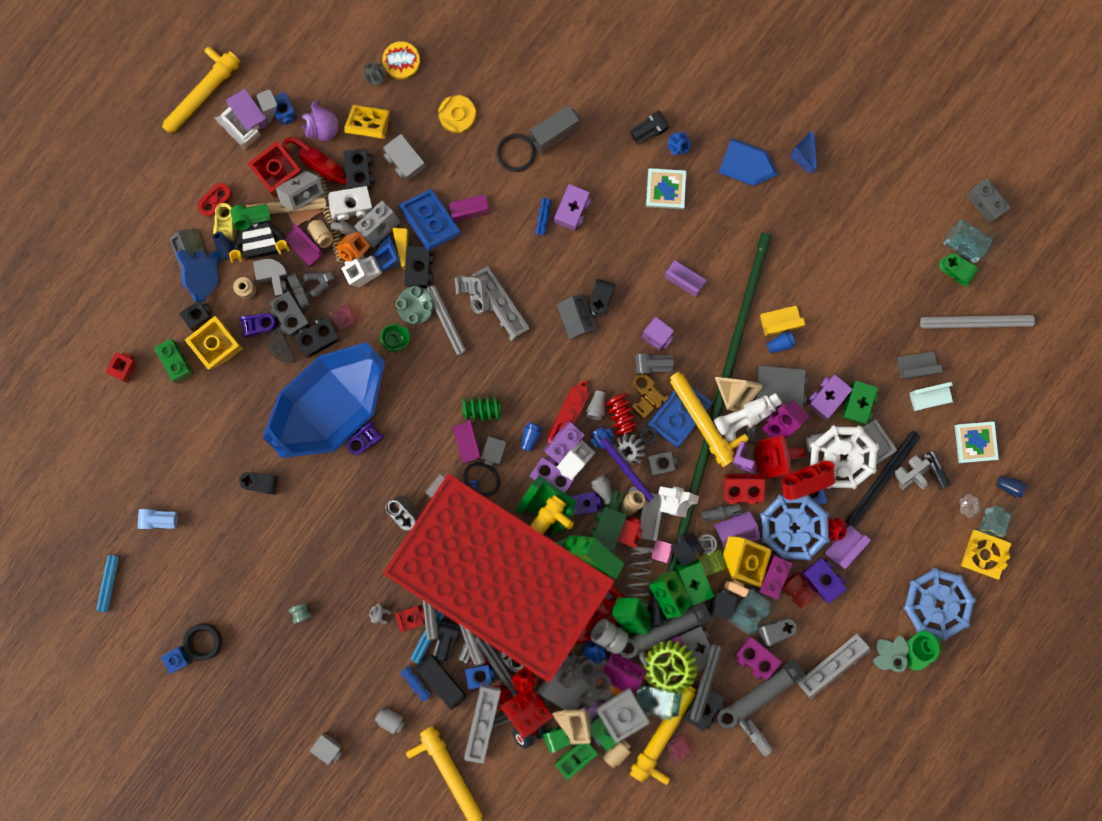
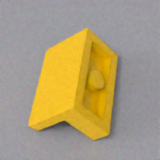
[760,306,805,337]

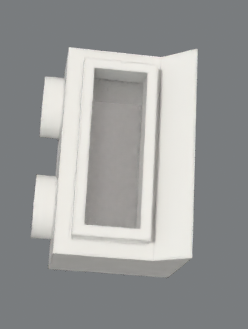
[215,107,261,150]

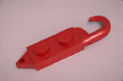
[283,137,347,184]
[547,380,589,443]

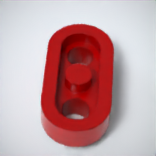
[198,183,232,217]

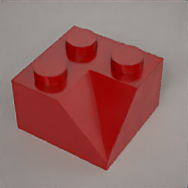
[247,140,302,198]

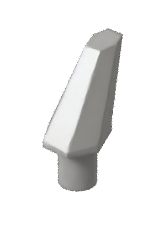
[331,220,358,235]

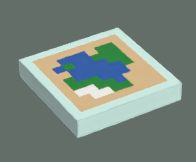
[646,168,686,209]
[954,422,999,463]

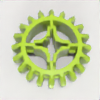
[644,640,698,694]

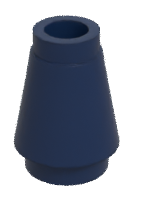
[212,231,234,260]
[995,475,1027,498]

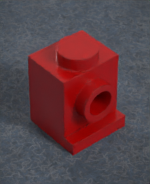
[105,351,137,383]
[618,517,643,548]
[395,606,425,632]

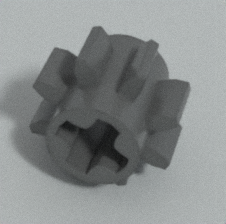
[362,62,387,85]

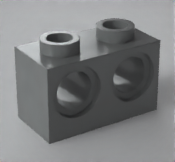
[269,291,311,338]

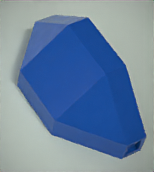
[262,342,385,458]

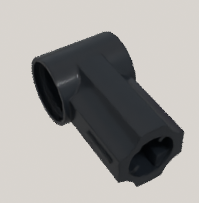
[630,111,670,145]
[433,620,460,662]

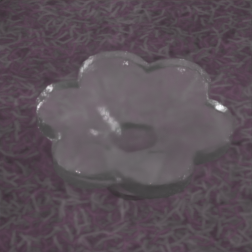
[959,494,980,518]

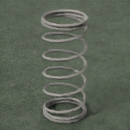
[625,547,653,607]

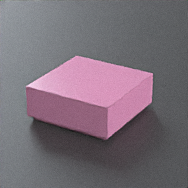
[651,540,673,564]

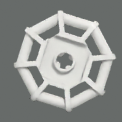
[810,425,880,490]

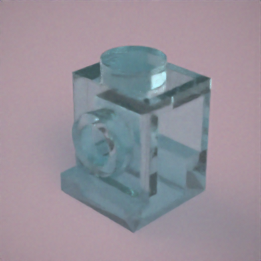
[978,506,1011,537]

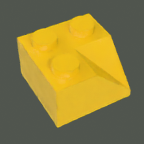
[185,316,244,370]
[723,536,771,587]

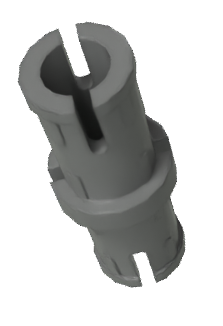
[701,504,741,523]

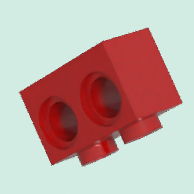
[723,474,765,504]

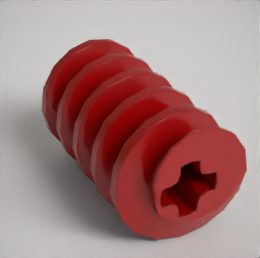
[606,393,639,436]

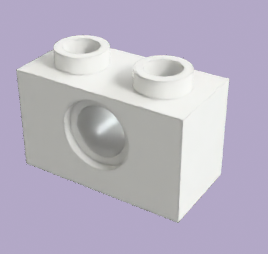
[327,186,372,221]
[557,440,596,480]

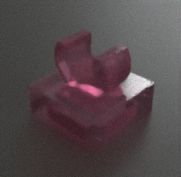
[330,304,356,331]
[666,735,692,763]

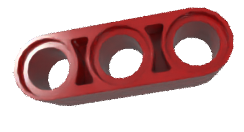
[782,461,836,500]

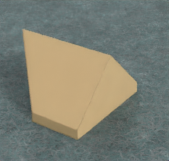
[715,377,763,412]
[552,710,591,744]

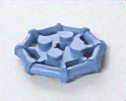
[760,494,830,561]
[903,568,976,641]

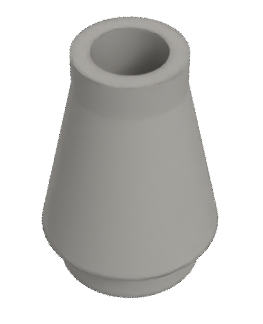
[586,391,606,421]
[591,475,613,505]

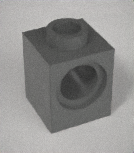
[481,436,507,467]
[647,452,678,476]

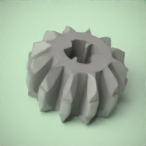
[613,434,646,466]

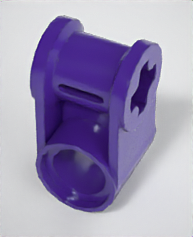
[239,313,278,338]
[347,421,384,456]

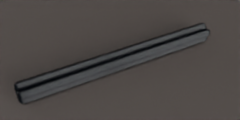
[846,431,920,527]

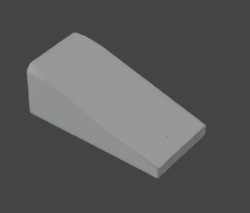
[257,90,277,124]

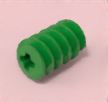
[462,397,501,421]

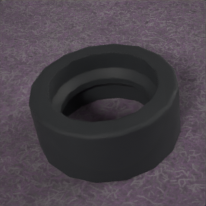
[183,623,222,661]

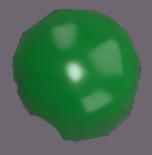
[379,323,410,353]

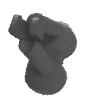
[287,271,335,310]

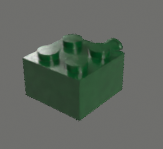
[589,490,627,552]

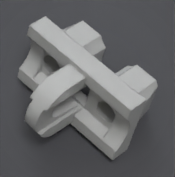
[895,455,930,490]

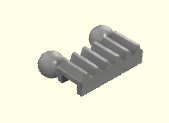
[628,486,662,541]

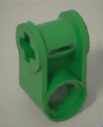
[939,254,979,287]
[542,727,571,753]

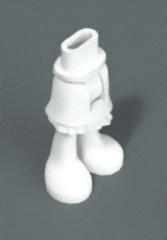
[714,393,783,443]

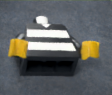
[229,222,290,263]

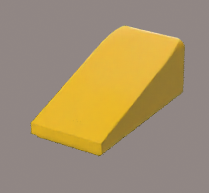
[393,228,409,270]

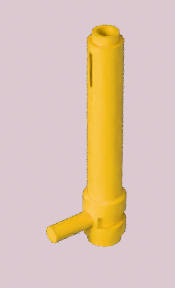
[162,47,241,134]
[670,372,749,467]
[530,495,573,535]
[630,686,697,785]
[406,726,483,821]

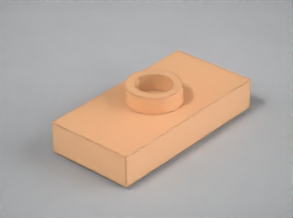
[724,580,749,597]

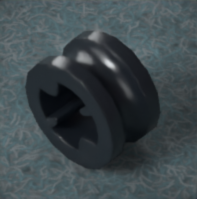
[640,427,657,445]

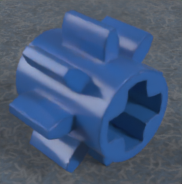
[667,131,691,156]
[591,426,614,450]
[582,640,607,665]

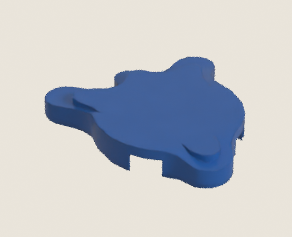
[176,250,221,303]

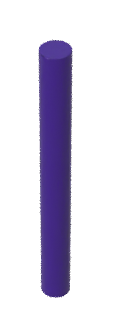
[600,437,654,502]

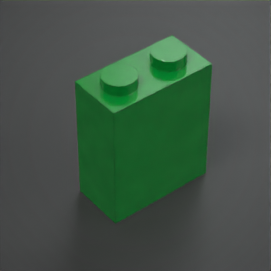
[563,535,624,580]

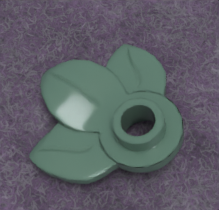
[873,635,909,672]

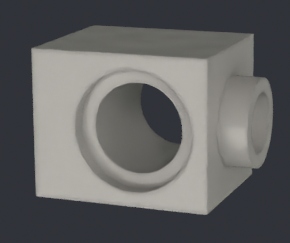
[310,732,343,765]

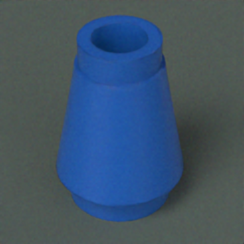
[766,331,796,354]
[521,422,542,452]

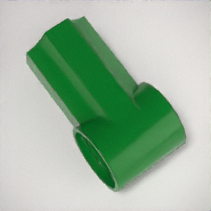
[230,203,271,230]

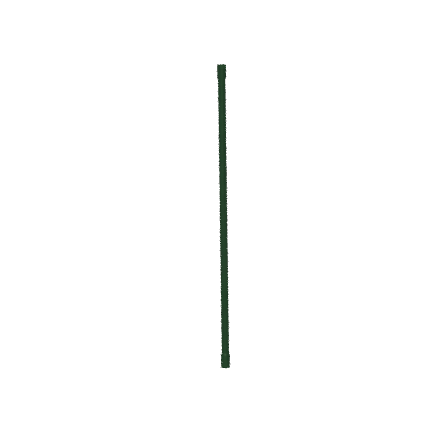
[663,232,772,620]

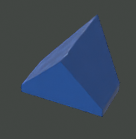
[790,132,817,174]
[372,234,401,273]

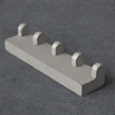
[472,266,530,341]
[797,634,871,700]
[464,682,501,763]

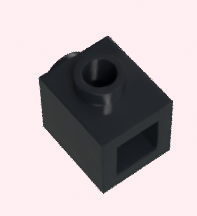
[670,532,705,566]

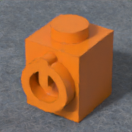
[336,231,370,262]

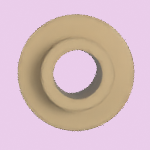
[307,220,333,248]
[233,277,256,299]
[620,491,645,516]
[602,739,631,768]

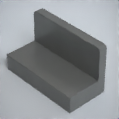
[169,229,207,272]
[557,294,597,339]
[897,352,943,380]

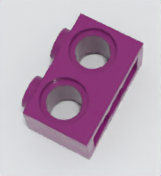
[762,400,810,439]
[756,556,792,600]
[734,636,782,680]

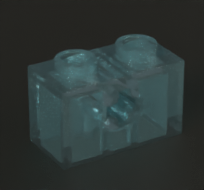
[943,219,993,264]
[727,589,771,635]
[637,685,682,720]

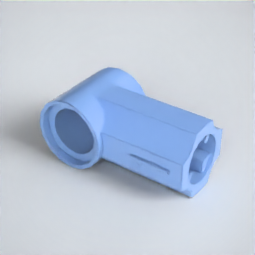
[137,509,178,529]

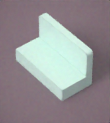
[909,382,953,411]

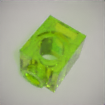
[698,550,727,576]

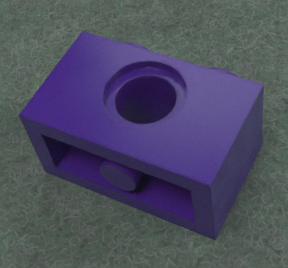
[801,558,847,604]

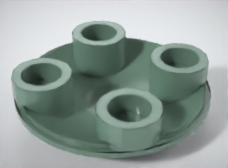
[395,286,434,324]

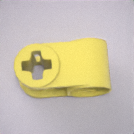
[213,203,236,241]

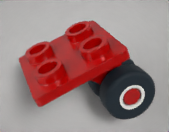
[501,689,553,749]

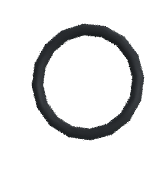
[496,134,535,172]
[463,462,501,497]

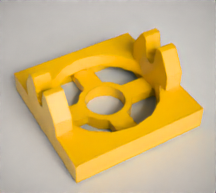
[344,105,390,139]
[961,530,1011,580]

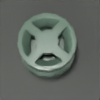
[288,602,312,624]

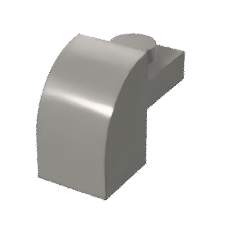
[253,259,289,297]

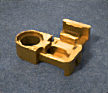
[632,374,668,420]

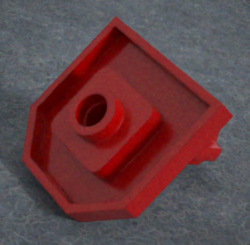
[754,435,805,478]

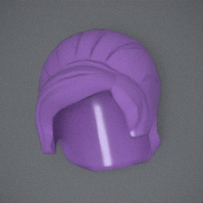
[302,100,339,141]

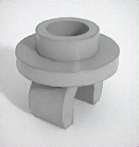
[369,604,391,624]

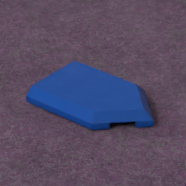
[718,138,778,186]

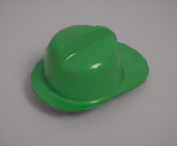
[906,631,942,670]

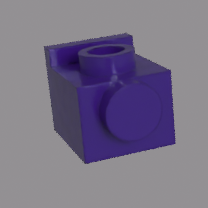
[572,492,601,515]

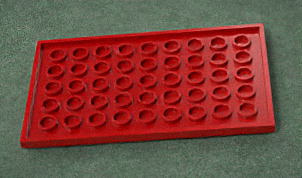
[382,474,614,683]

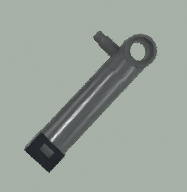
[620,602,712,667]
[718,659,806,736]

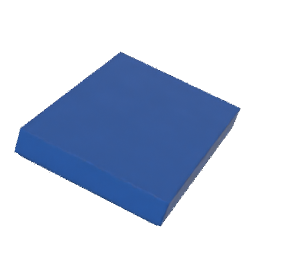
[399,189,461,251]
[648,386,713,448]

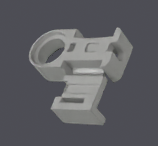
[455,274,490,314]

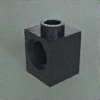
[179,300,212,332]

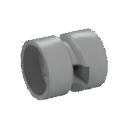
[591,619,628,654]

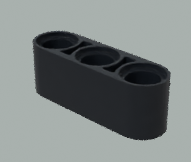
[416,654,467,710]

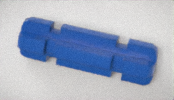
[536,198,551,235]
[400,666,431,701]

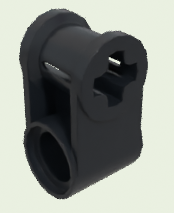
[590,278,615,317]
[239,472,278,495]

